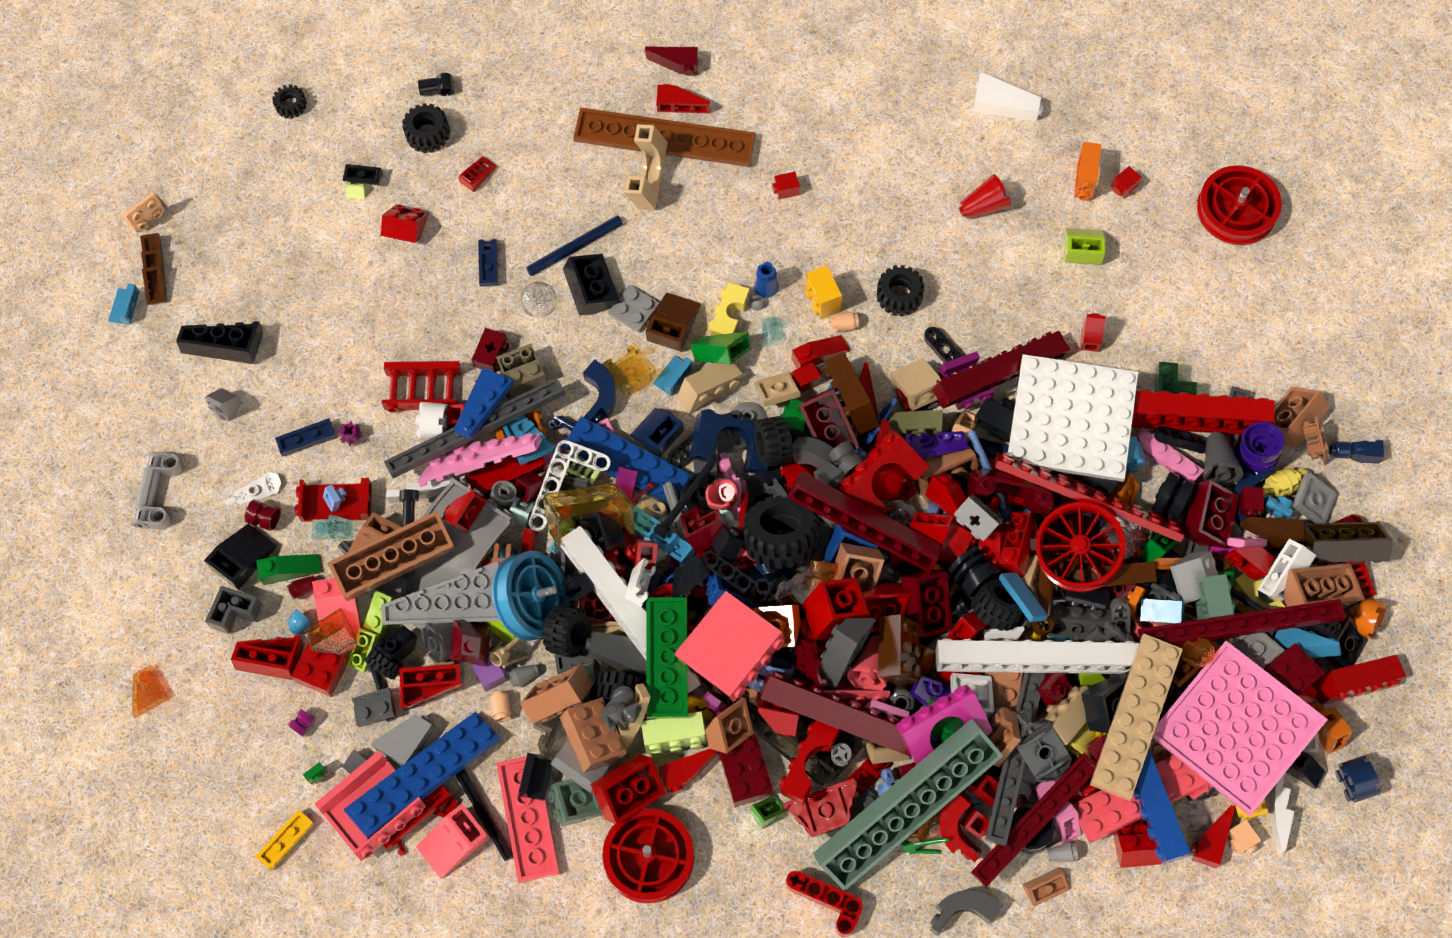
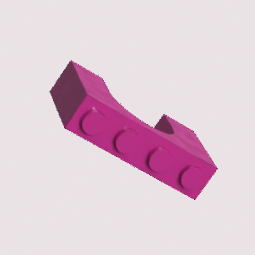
[896,684,993,765]

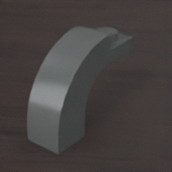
[792,437,839,469]
[930,890,1003,936]

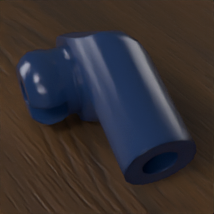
[548,415,576,431]

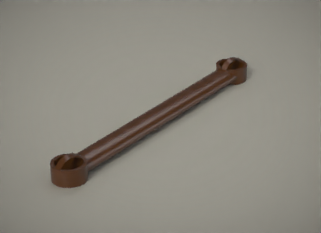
[1032,471,1063,636]

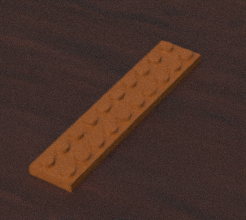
[573,107,756,167]

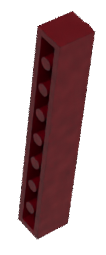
[932,331,1070,409]
[788,471,942,572]
[759,670,911,757]

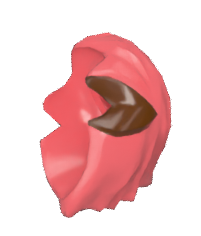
[705,478,740,510]

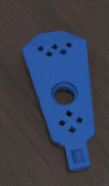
[856,398,897,445]

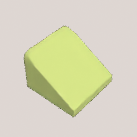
[346,182,367,199]

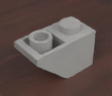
[204,388,242,421]

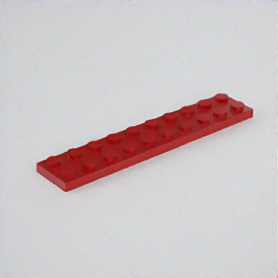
[995,452,1184,542]

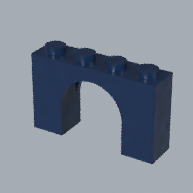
[689,409,768,474]

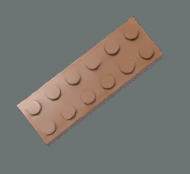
[327,511,456,602]

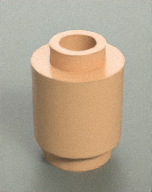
[831,311,859,332]
[490,691,512,722]

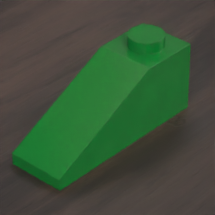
[256,554,322,585]

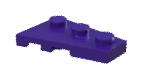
[904,431,968,459]

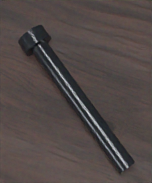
[399,489,419,596]

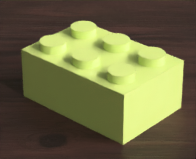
[641,712,706,756]

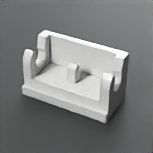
[624,558,656,607]

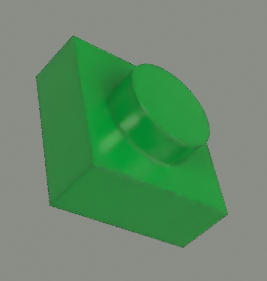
[303,762,328,785]

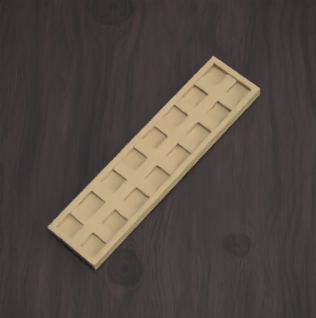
[1090,634,1182,801]

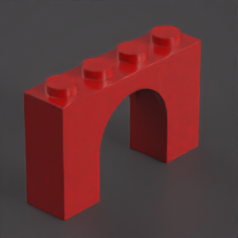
[839,431,929,514]

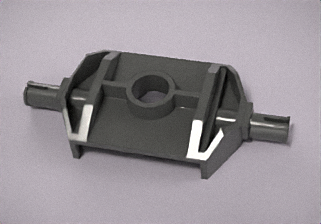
[1015,711,1072,782]

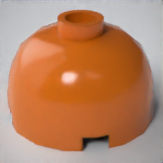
[1350,599,1386,640]

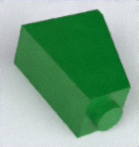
[691,332,752,364]

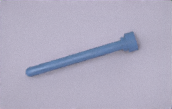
[968,430,1015,518]

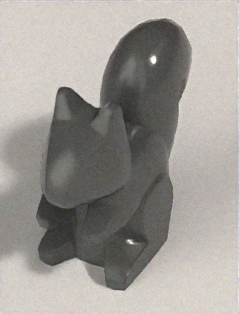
[600,686,642,734]

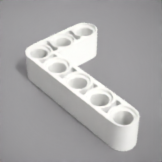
[529,440,610,531]

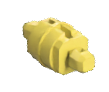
[1262,467,1308,499]

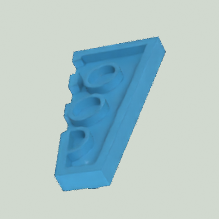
[498,400,555,465]

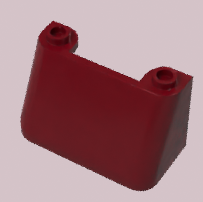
[966,468,1054,521]

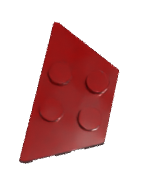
[782,778,857,837]

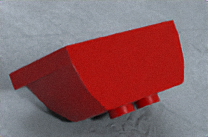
[872,419,907,501]

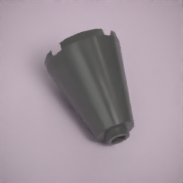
[1203,432,1243,487]
[422,622,478,663]

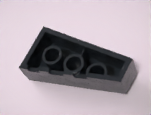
[176,321,263,364]

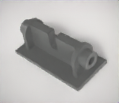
[555,539,575,580]

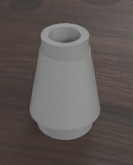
[508,664,539,687]
[1047,841,1079,862]

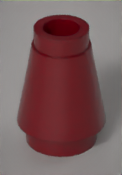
[287,576,316,599]

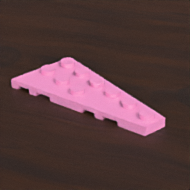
[418,433,542,487]

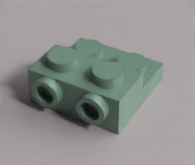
[548,779,602,827]

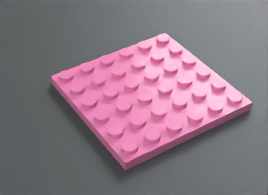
[1152,641,1328,816]

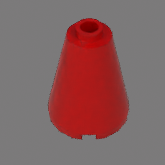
[958,174,1012,219]

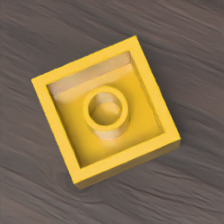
[804,265,842,320]

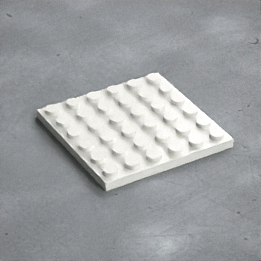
[1008,354,1138,482]

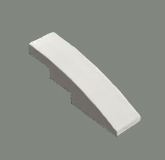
[386,474,467,503]
[1270,772,1295,854]

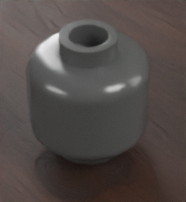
[889,685,916,712]

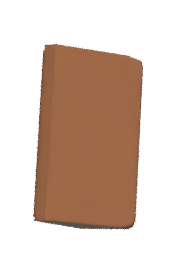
[1022,867,1070,907]

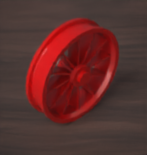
[1036,502,1126,592]

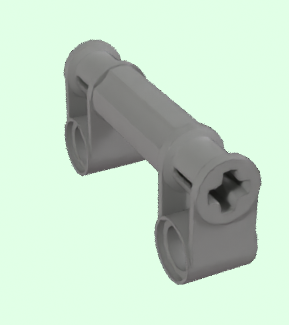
[131,451,185,530]

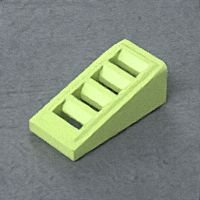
[558,450,601,485]

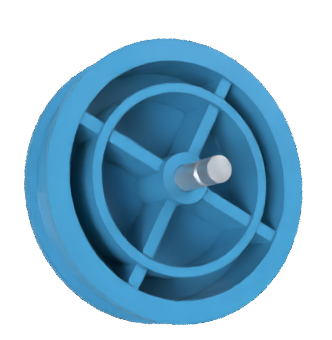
[492,551,569,641]

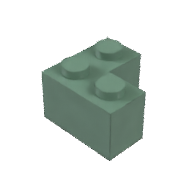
[1195,574,1235,620]

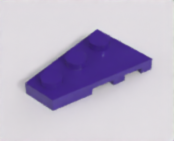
[910,676,951,706]

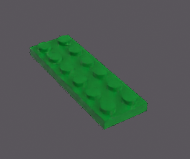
[646,597,688,719]

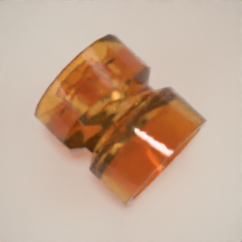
[807,560,836,590]

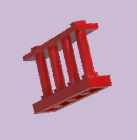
[382,361,462,413]

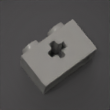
[954,494,1003,541]

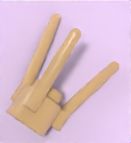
[489,637,529,668]

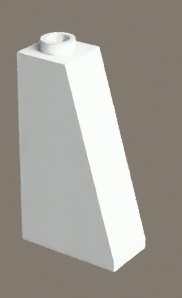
[973,72,1043,121]

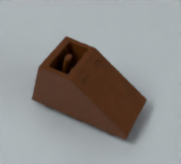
[646,293,701,352]

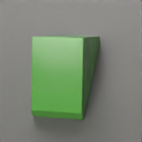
[750,794,788,829]

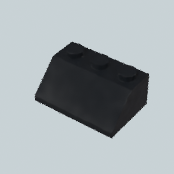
[563,253,620,316]

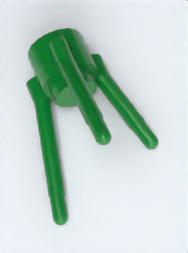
[902,819,949,855]

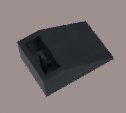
[204,524,277,590]

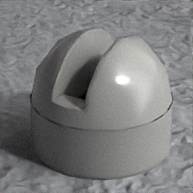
[750,295,765,311]

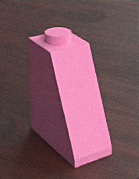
[1034,781,1081,844]

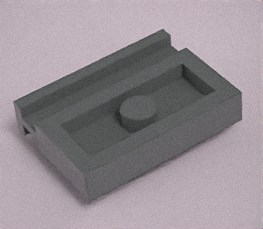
[352,687,397,727]

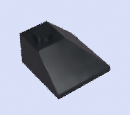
[571,512,626,551]
[1324,616,1368,668]

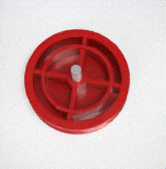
[1197,165,1282,245]
[602,808,694,904]

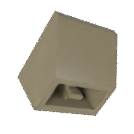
[496,344,546,397]

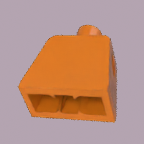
[1312,702,1353,754]

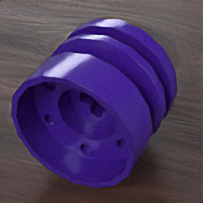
[1239,422,1284,473]

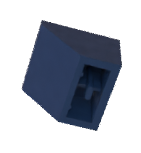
[630,408,684,458]

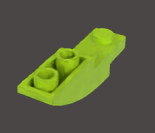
[347,590,395,672]

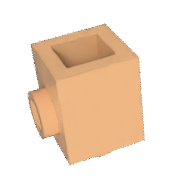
[1228,820,1261,855]

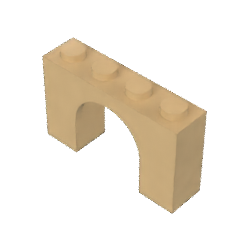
[624,124,668,210]

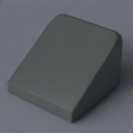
[342,750,367,774]

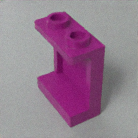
[939,351,996,410]

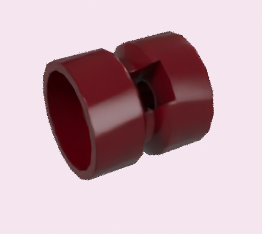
[244,499,281,531]

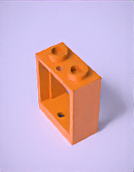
[1074,142,1101,200]

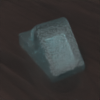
[311,515,352,540]

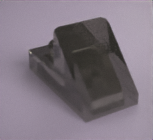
[532,714,562,756]

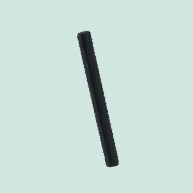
[456,769,513,861]

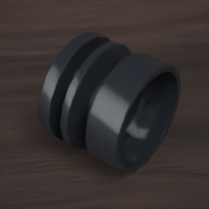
[948,546,1002,599]

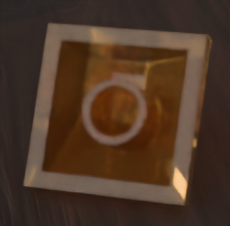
[307,608,357,654]

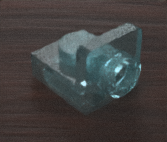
[761,317,781,347]

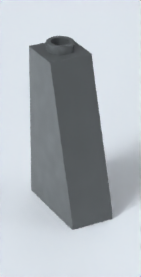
[585,632,647,682]

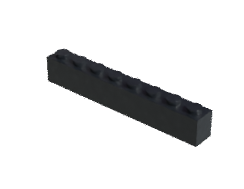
[974,398,1119,497]

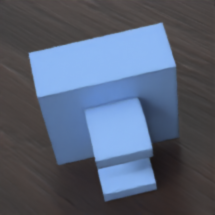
[323,485,346,512]

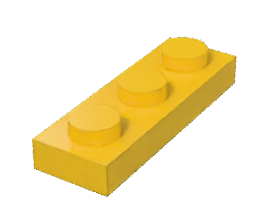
[255,809,314,871]

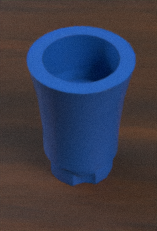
[754,262,779,298]

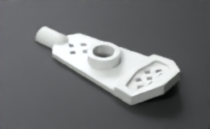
[225,472,282,505]

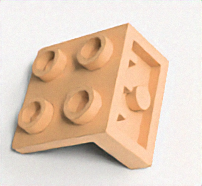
[122,192,165,233]

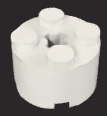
[416,402,449,440]

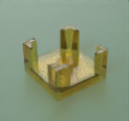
[603,343,657,399]

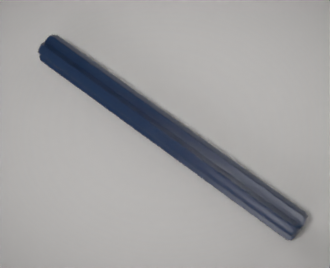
[526,215,623,276]

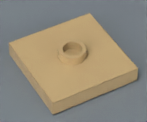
[754,372,801,407]

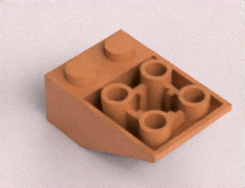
[347,512,401,553]

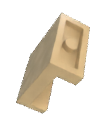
[890,358,940,411]

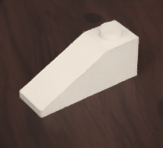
[1257,539,1316,598]

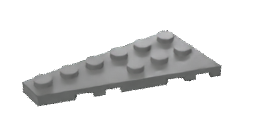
[381,560,500,625]

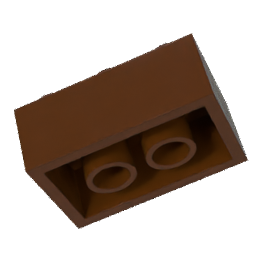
[878,614,921,686]

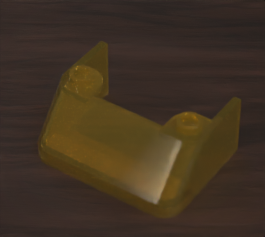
[543,484,634,546]

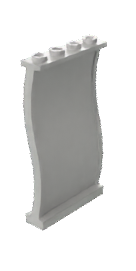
[369,477,516,630]

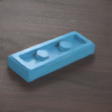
[999,572,1048,622]

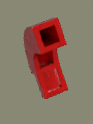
[939,791,982,863]

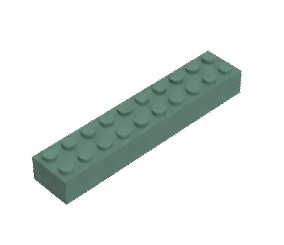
[813,718,1003,891]

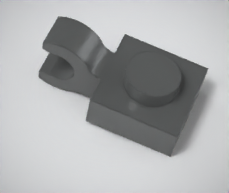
[764,478,787,498]

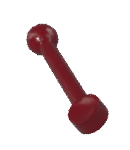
[622,482,656,510]

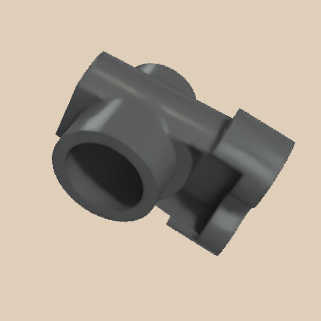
[1146,582,1181,601]

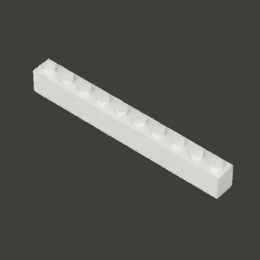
[559,526,701,695]
[936,639,1139,674]

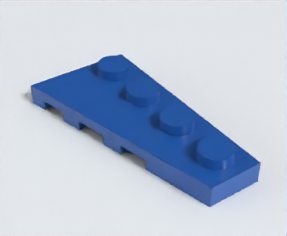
[454,368,515,440]

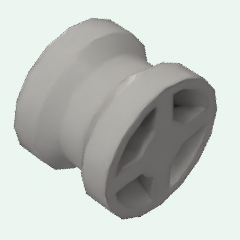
[831,743,852,767]

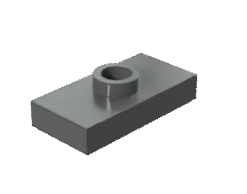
[554,648,597,674]

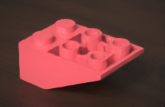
[416,803,490,879]

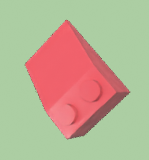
[312,578,361,644]

